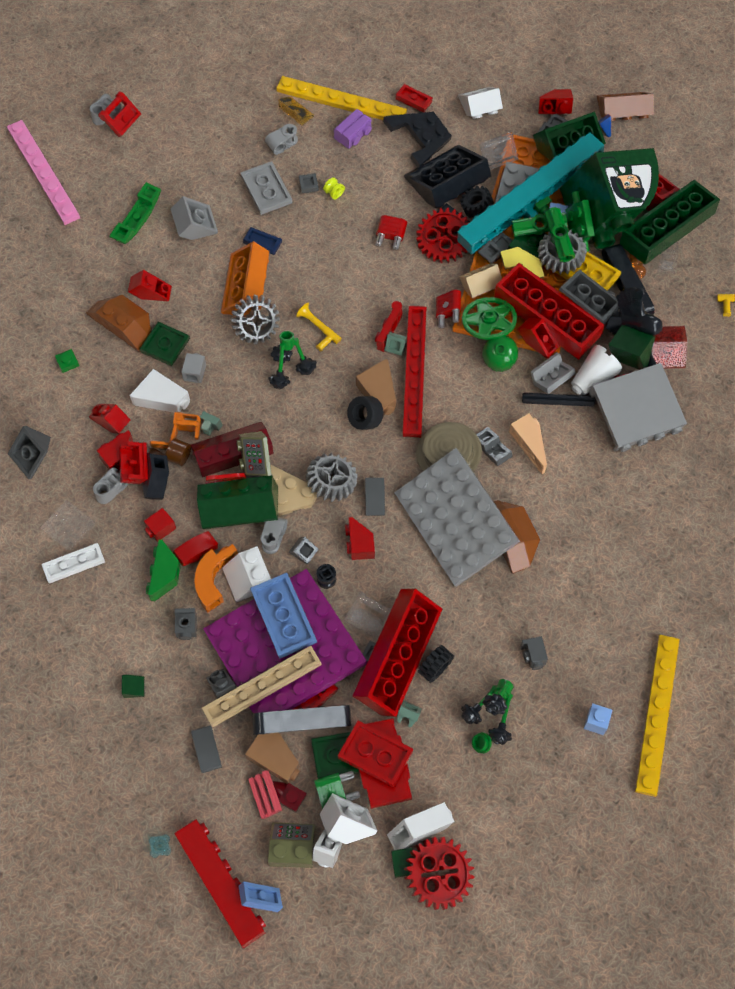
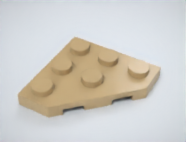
[270,465,317,516]

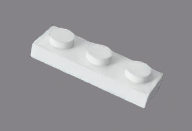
[42,543,105,584]

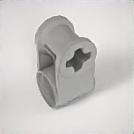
[90,94,121,125]
[265,124,298,155]
[93,467,129,504]
[261,517,288,554]

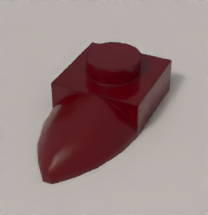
[265,781,307,813]

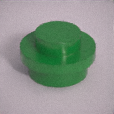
[472,732,492,754]

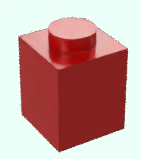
[144,508,176,542]

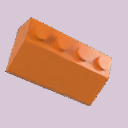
[221,241,269,315]

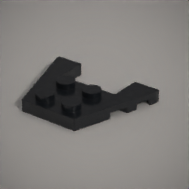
[383,111,452,169]

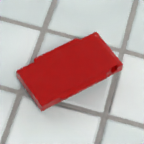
[353,718,412,809]

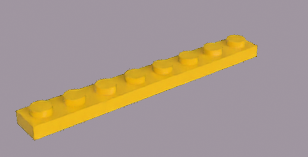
[277,76,407,120]
[635,635,680,797]

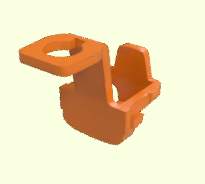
[150,412,201,449]

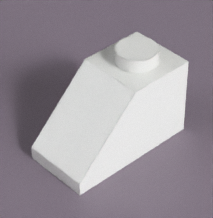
[312,829,342,868]

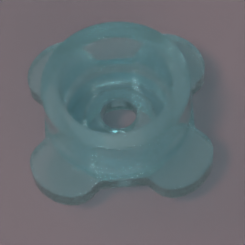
[149,834,171,858]

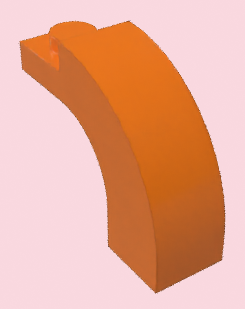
[194,544,238,613]

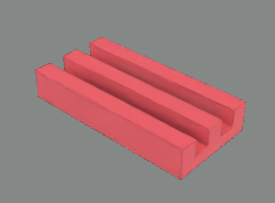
[248,770,282,819]

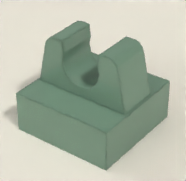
[385,332,407,356]
[200,411,223,436]
[397,700,422,727]

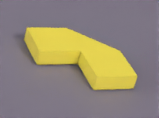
[500,247,544,278]

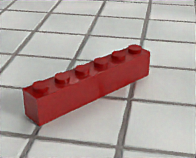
[174,819,266,949]

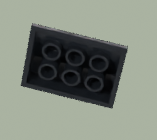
[404,145,492,208]

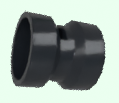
[316,564,336,589]

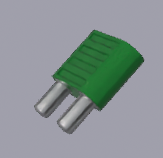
[314,771,360,809]

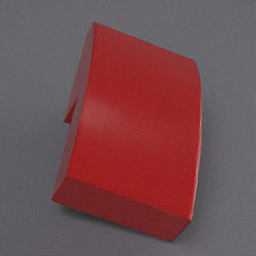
[173,531,218,566]

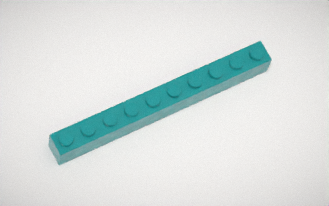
[458,133,604,255]

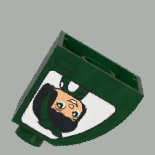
[560,148,659,249]

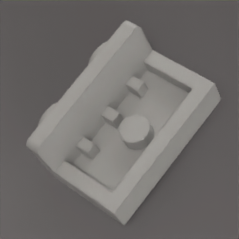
[531,352,576,394]

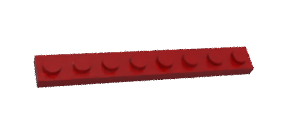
[403,306,427,438]

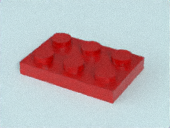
[338,720,413,788]

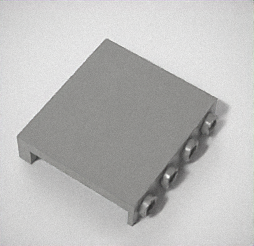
[589,363,687,452]

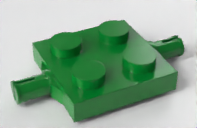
[565,191,595,252]

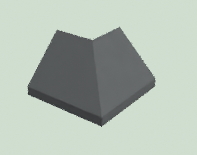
[8,426,51,480]

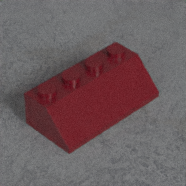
[191,421,274,477]

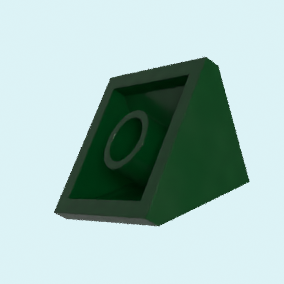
[608,325,655,370]

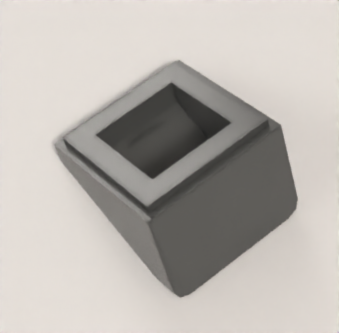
[289,537,319,564]

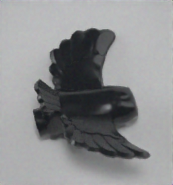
[606,287,663,367]

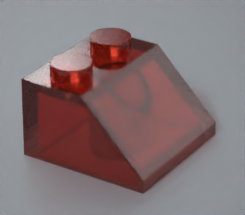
[652,326,687,369]

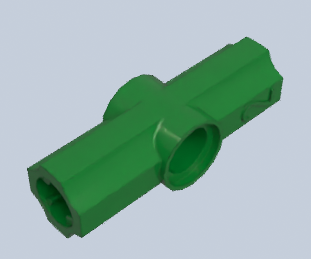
[544,207,575,263]
[511,212,567,237]

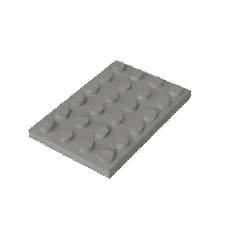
[394,448,520,586]

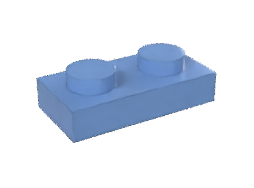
[239,881,283,912]

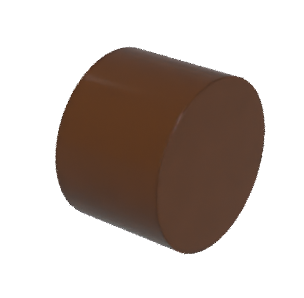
[166,438,191,466]

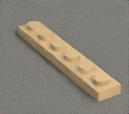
[202,646,322,727]

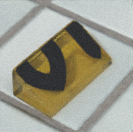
[278,97,314,125]

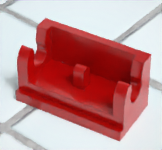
[119,441,148,484]

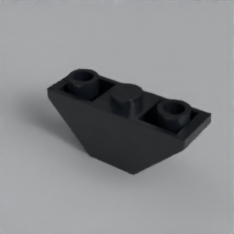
[142,448,169,500]

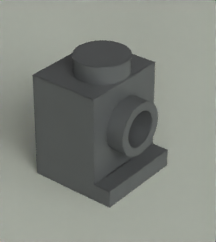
[175,608,197,640]
[520,636,548,670]

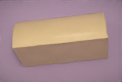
[459,263,502,298]

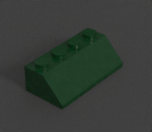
[533,111,606,161]
[197,475,278,529]

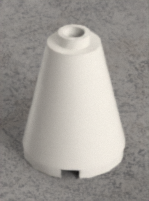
[571,345,622,395]

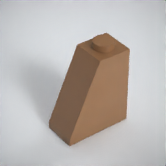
[356,359,396,416]
[245,733,301,784]

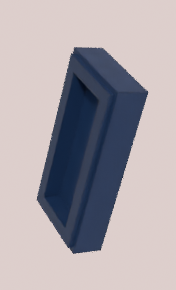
[243,227,282,255]

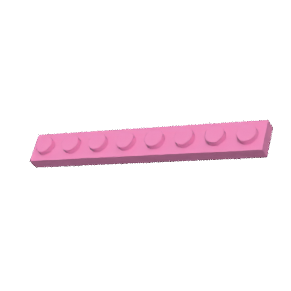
[7,120,80,225]

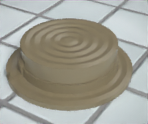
[416,422,482,472]

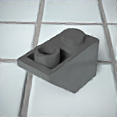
[206,669,236,699]

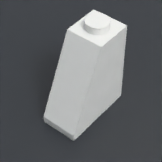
[130,369,190,413]
[387,802,455,850]

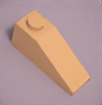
[509,413,547,474]

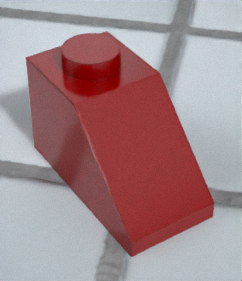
[518,318,560,358]

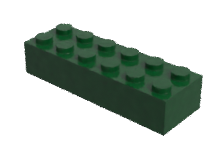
[619,180,720,265]

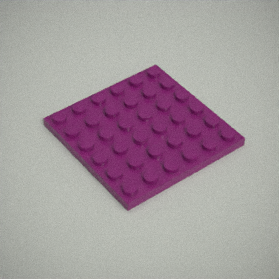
[203,569,367,713]

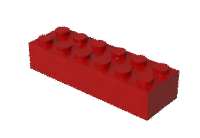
[494,263,604,360]
[353,588,443,717]

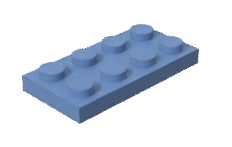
[250,573,317,658]

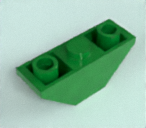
[146,540,181,601]

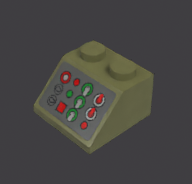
[236,431,272,476]
[268,822,315,868]

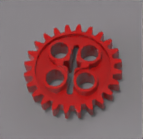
[416,208,470,263]
[404,837,475,910]

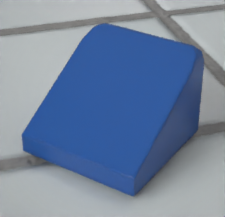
[598,114,611,137]

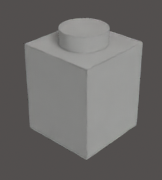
[182,353,206,384]

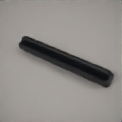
[522,392,596,407]

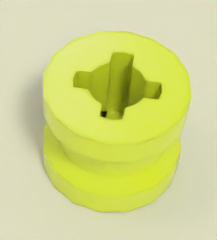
[323,177,345,200]

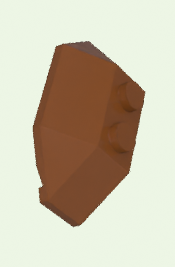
[86,295,151,352]
[494,500,540,574]

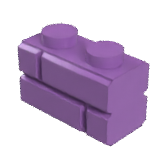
[334,109,372,149]

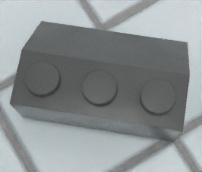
[559,269,619,325]

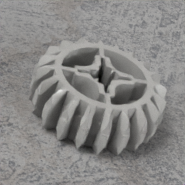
[538,230,587,275]
[231,294,280,344]
[306,452,358,502]

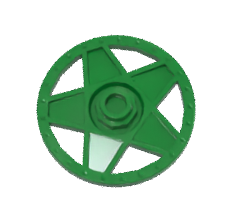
[462,297,517,340]

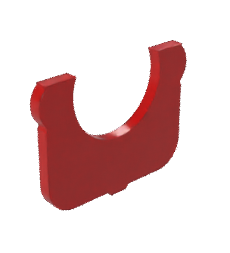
[205,473,246,484]

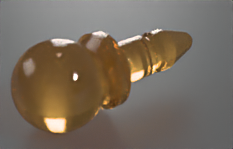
[629,253,646,279]

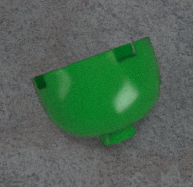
[482,336,519,372]

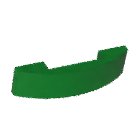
[110,182,161,244]

